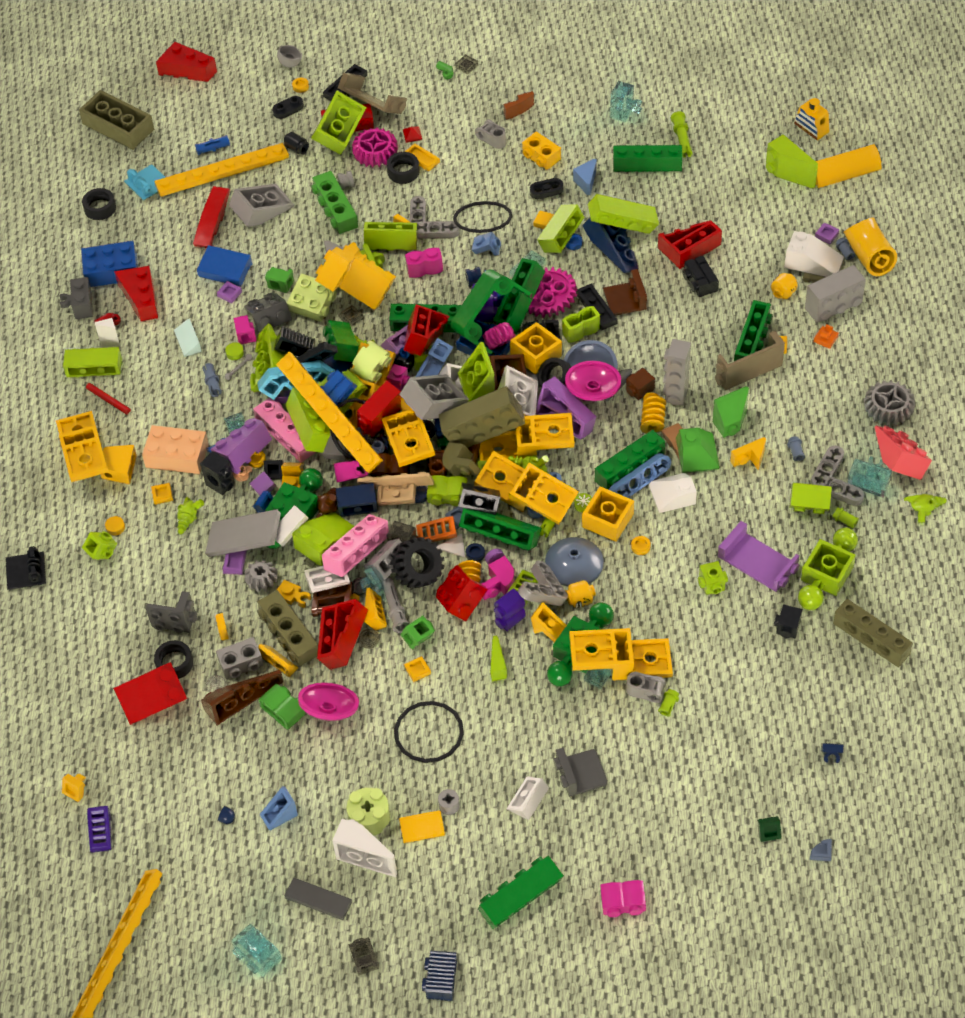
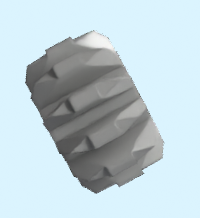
[244,559,277,593]

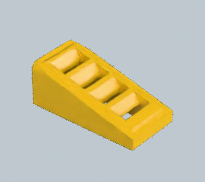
[364,587,387,630]

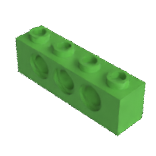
[311,171,358,234]

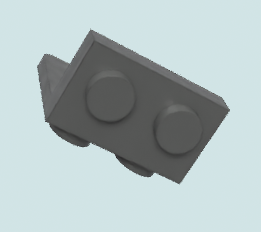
[244,292,292,333]
[146,591,197,633]
[553,747,608,797]

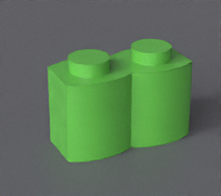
[259,684,305,730]

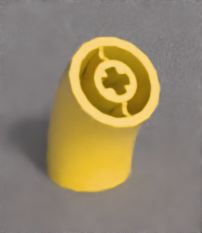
[844,217,897,276]

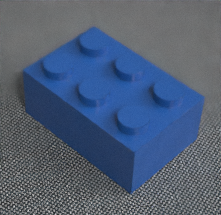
[81,241,138,287]

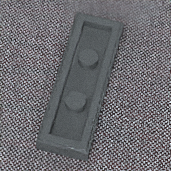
[284,877,352,920]

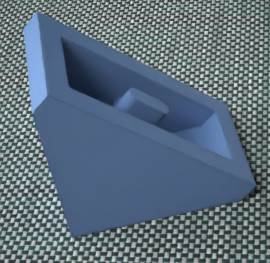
[573,159,597,195]
[259,786,298,830]

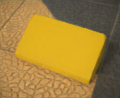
[258,644,299,677]
[399,810,445,843]

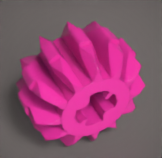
[483,322,515,350]

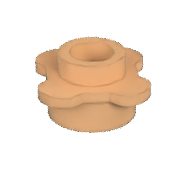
[232,465,252,481]

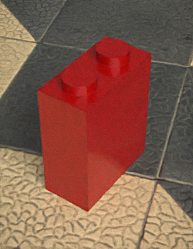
[357,380,401,439]

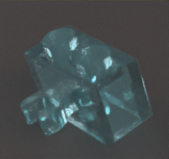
[610,81,642,122]
[848,456,892,498]
[231,923,282,977]

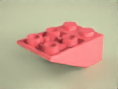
[874,425,932,480]

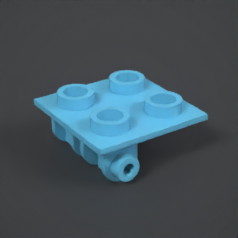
[124,164,165,200]

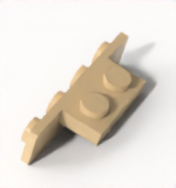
[357,472,434,506]

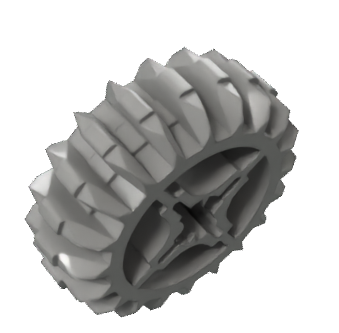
[864,380,915,426]

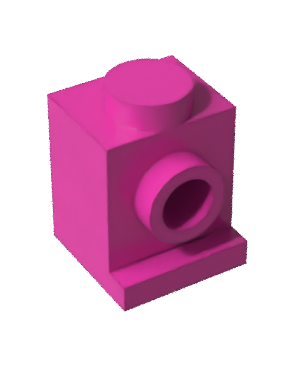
[233,315,257,345]
[387,364,410,391]

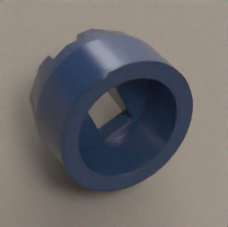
[218,806,235,824]

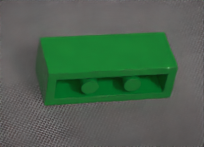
[323,320,359,362]

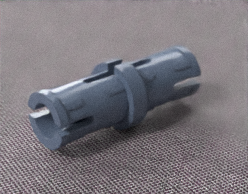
[202,363,222,397]

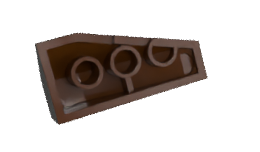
[201,670,283,726]

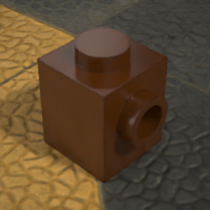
[626,368,655,401]

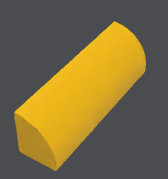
[816,144,882,188]

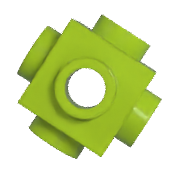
[82,531,117,560]
[698,561,728,595]

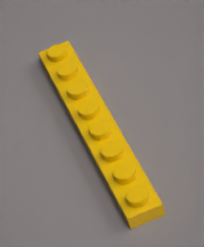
[154,143,289,197]
[276,352,383,473]
[71,869,163,1018]

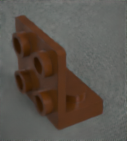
[603,269,647,316]

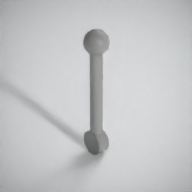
[225,354,253,380]

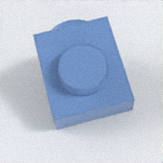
[472,232,501,256]

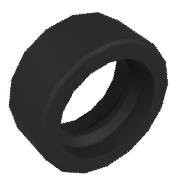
[387,152,419,184]
[82,188,116,220]
[537,358,572,388]
[154,640,193,679]

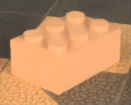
[142,425,209,474]

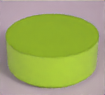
[225,342,244,360]

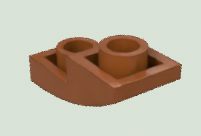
[503,91,534,120]

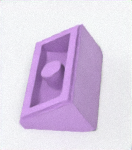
[381,325,408,355]

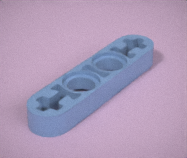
[609,453,671,498]

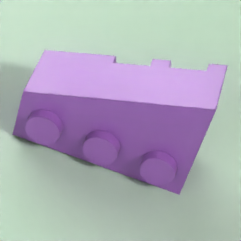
[536,376,597,440]
[210,418,272,474]

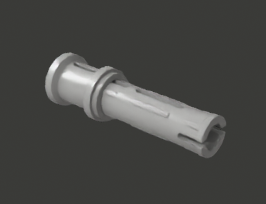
[381,578,410,633]

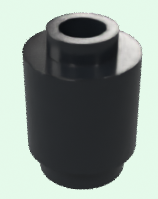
[284,132,309,154]

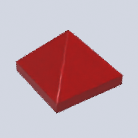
[403,126,422,143]

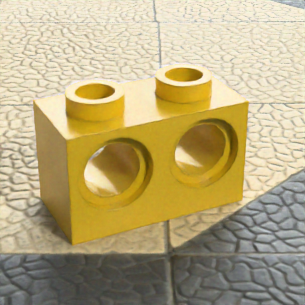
[522,131,561,170]

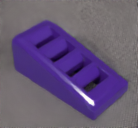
[87,806,112,853]

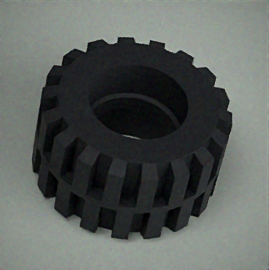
[390,537,445,588]

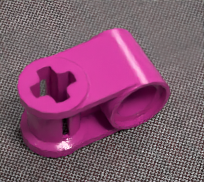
[333,461,369,483]

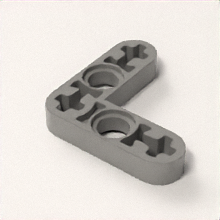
[409,196,460,239]
[811,445,864,506]
[518,560,568,606]

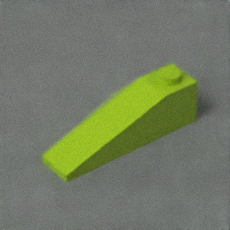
[250,323,285,392]

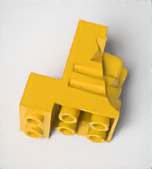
[315,242,396,310]

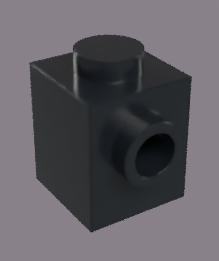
[774,604,803,639]

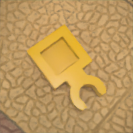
[277,580,311,608]

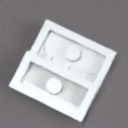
[304,566,350,593]

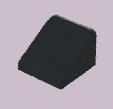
[264,460,284,479]

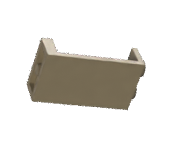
[338,72,407,114]
[715,331,785,391]

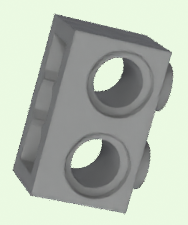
[216,637,264,679]

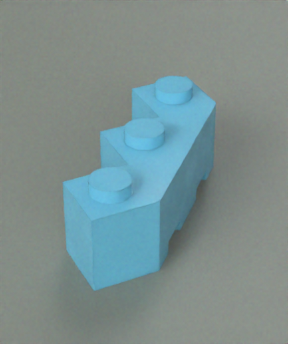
[257,360,335,400]

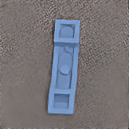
[415,338,453,377]

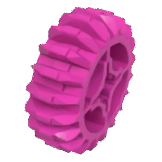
[352,127,398,168]

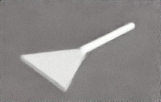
[436,534,465,557]

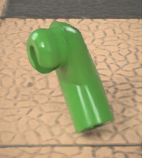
[436,61,454,79]

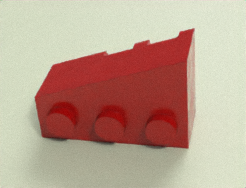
[156,42,217,82]
[658,220,722,269]
[114,266,158,321]
[403,304,450,356]
[317,598,368,670]

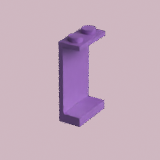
[718,521,800,592]

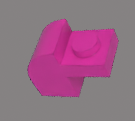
[482,556,514,600]

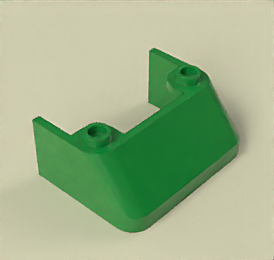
[451,269,533,356]

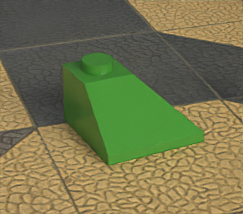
[712,386,749,438]
[676,428,720,473]

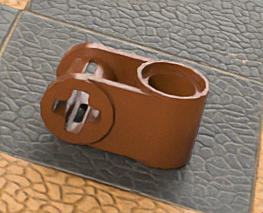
[429,450,447,477]

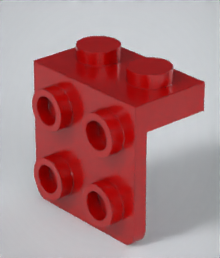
[436,565,488,622]

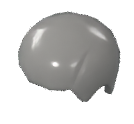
[277,45,302,68]

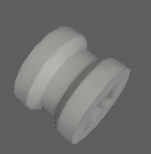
[337,171,355,190]
[438,789,460,815]

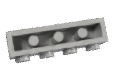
[663,339,691,406]

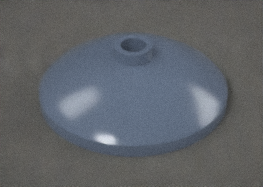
[564,340,618,370]
[545,537,604,587]

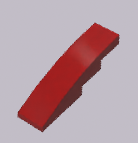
[193,186,230,248]

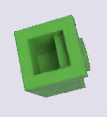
[265,267,294,293]
[400,616,435,650]

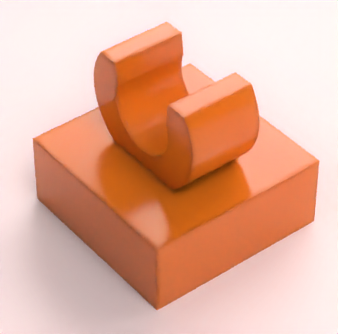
[814,324,839,349]

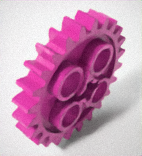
[528,267,577,318]

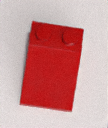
[113,662,187,725]

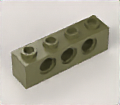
[257,590,318,666]
[833,599,913,668]

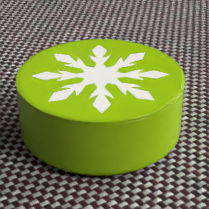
[574,493,592,513]

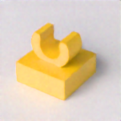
[62,773,86,802]

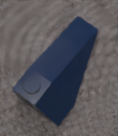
[582,217,639,273]

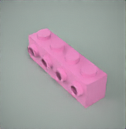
[253,397,316,463]
[322,514,390,577]

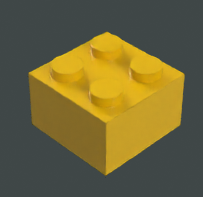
[510,322,562,375]
[582,486,634,542]

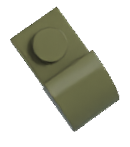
[442,442,481,477]

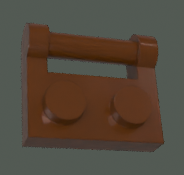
[311,582,354,617]

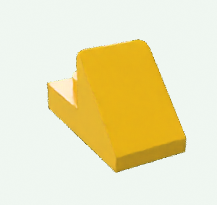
[730,437,766,470]
[281,462,304,488]
[531,602,567,642]

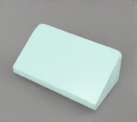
[174,319,201,357]

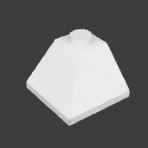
[648,473,697,513]

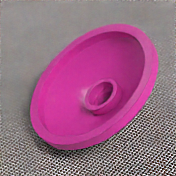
[565,361,621,401]
[298,683,359,721]

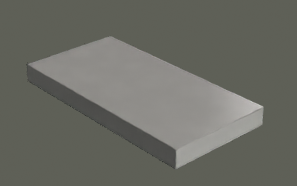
[205,509,281,557]

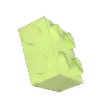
[287,273,337,322]

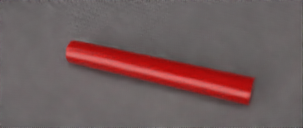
[86,383,131,415]

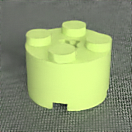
[350,340,392,383]
[346,788,390,836]

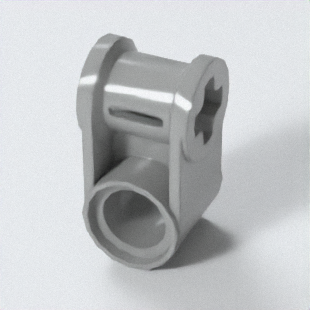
[475,119,506,149]
[626,672,666,703]

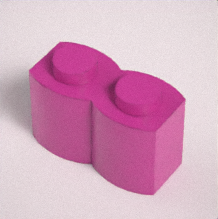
[405,248,443,278]
[600,880,646,917]

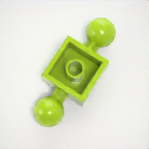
[798,528,858,610]

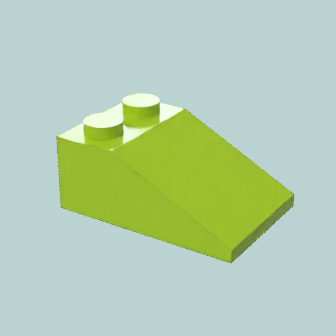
[311,91,366,155]
[766,134,818,189]
[457,342,495,402]
[292,512,355,567]

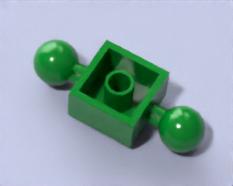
[265,468,323,549]
[547,602,614,687]

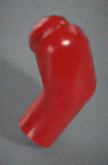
[94,313,121,326]

